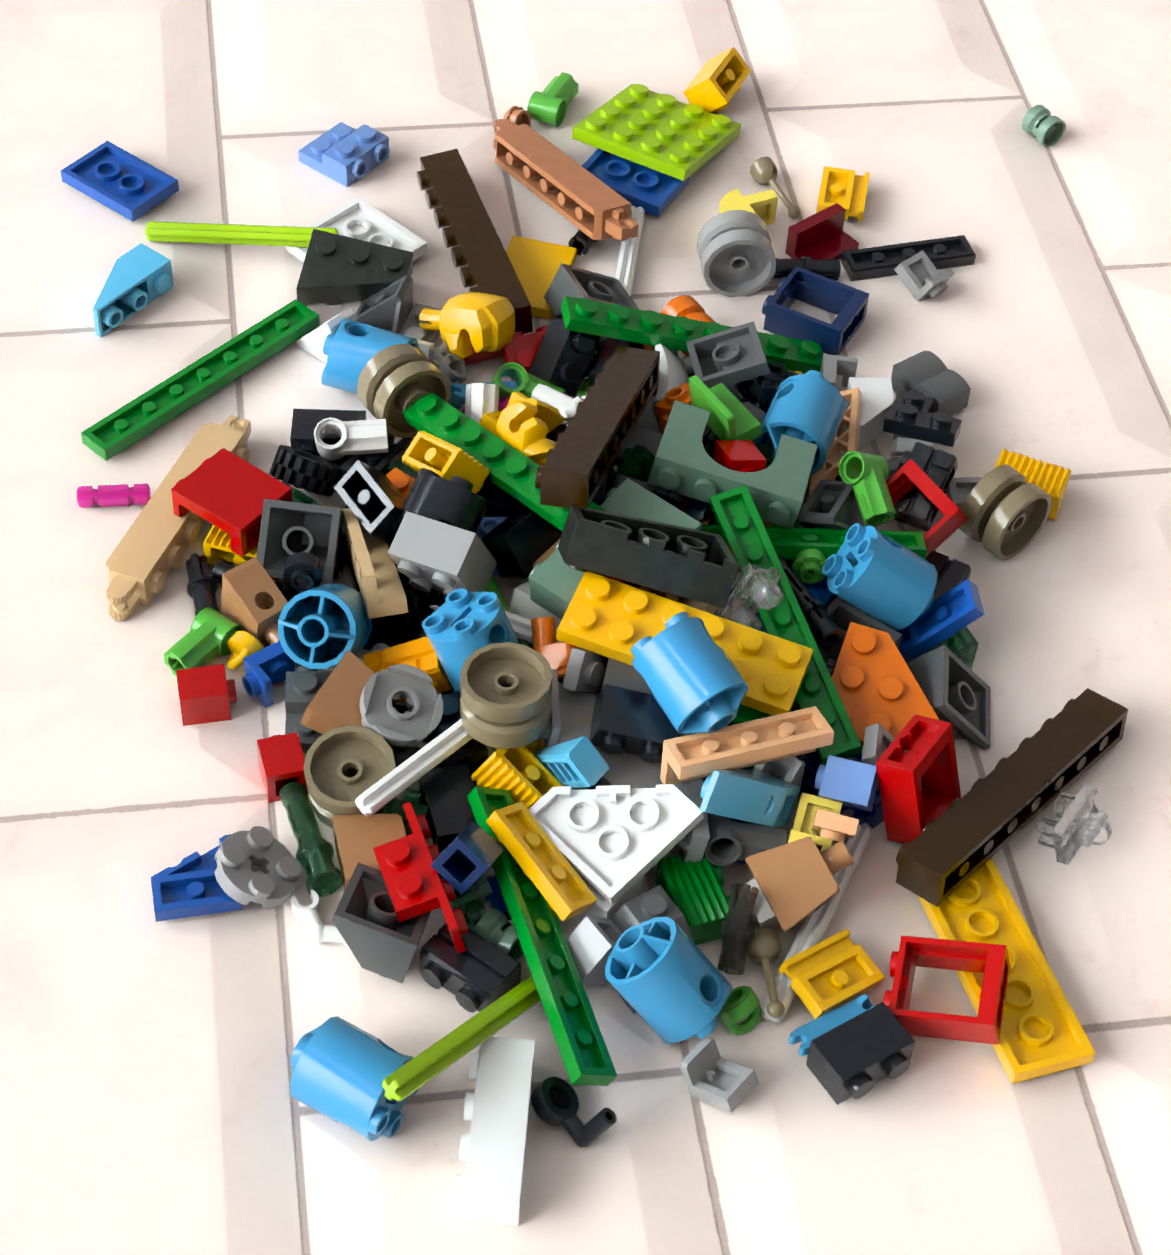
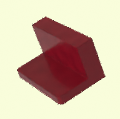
[785,203,859,260]

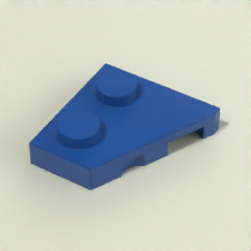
[151,834,242,922]

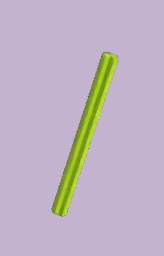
[145,221,339,247]
[382,975,541,1102]

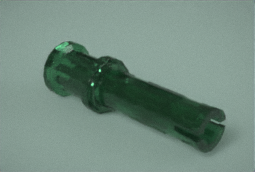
[279,782,344,897]

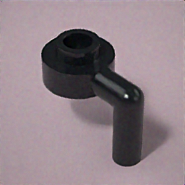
[281,552,324,602]
[531,1077,617,1148]

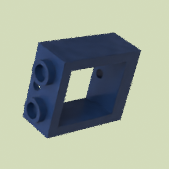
[762,266,869,356]

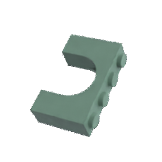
[648,400,818,529]
[529,478,702,620]

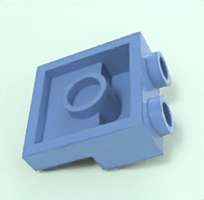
[298,122,390,187]

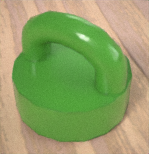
[717,986,761,1035]

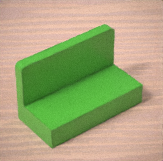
[689,375,762,440]

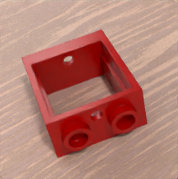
[886,459,968,557]
[876,714,961,844]
[883,935,1010,1045]

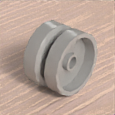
[697,210,776,297]

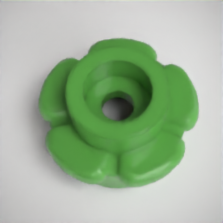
[792,549,826,584]

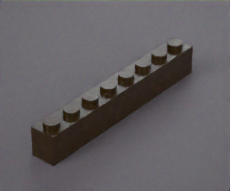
[417,149,533,334]
[535,346,660,508]
[896,688,1128,907]

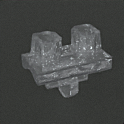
[714,563,783,630]
[1036,784,1112,865]

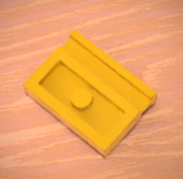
[816,166,870,222]
[778,929,885,1019]

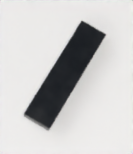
[840,235,976,281]

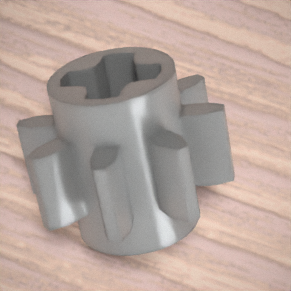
[427,351,466,386]

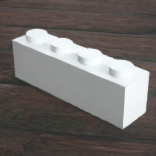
[454,1037,535,1226]

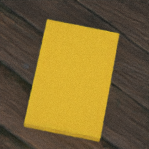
[506,235,577,320]

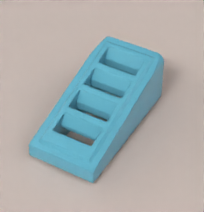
[533,736,610,788]

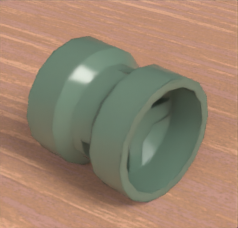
[1021,104,1066,147]
[473,908,524,961]

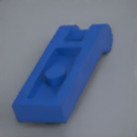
[896,579,985,663]

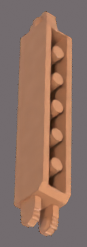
[493,118,639,241]

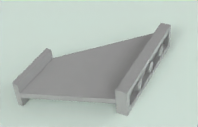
[539,669,710,863]

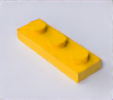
[486,801,598,921]

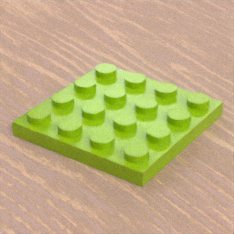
[572,84,741,181]

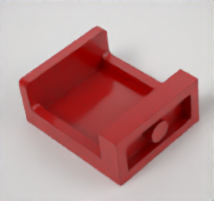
[171,448,293,557]

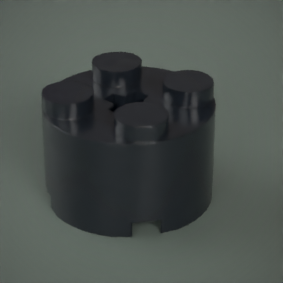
[398,468,489,533]

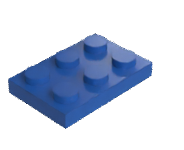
[61,141,179,222]
[582,149,689,217]

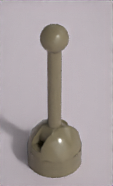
[750,157,800,219]
[745,927,785,1018]

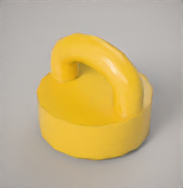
[227,631,265,670]

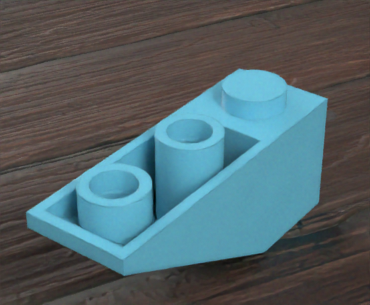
[93,243,174,337]
[699,769,801,827]

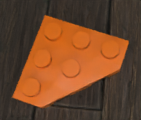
[831,622,939,751]

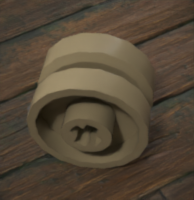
[356,343,451,438]
[959,464,1052,561]
[460,642,553,749]
[303,725,398,828]

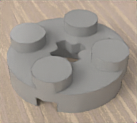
[359,664,444,747]
[214,826,302,909]

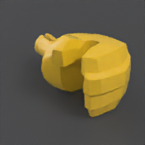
[419,292,515,359]
[496,398,565,466]

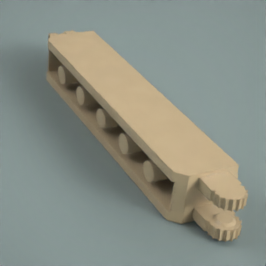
[106,415,251,621]

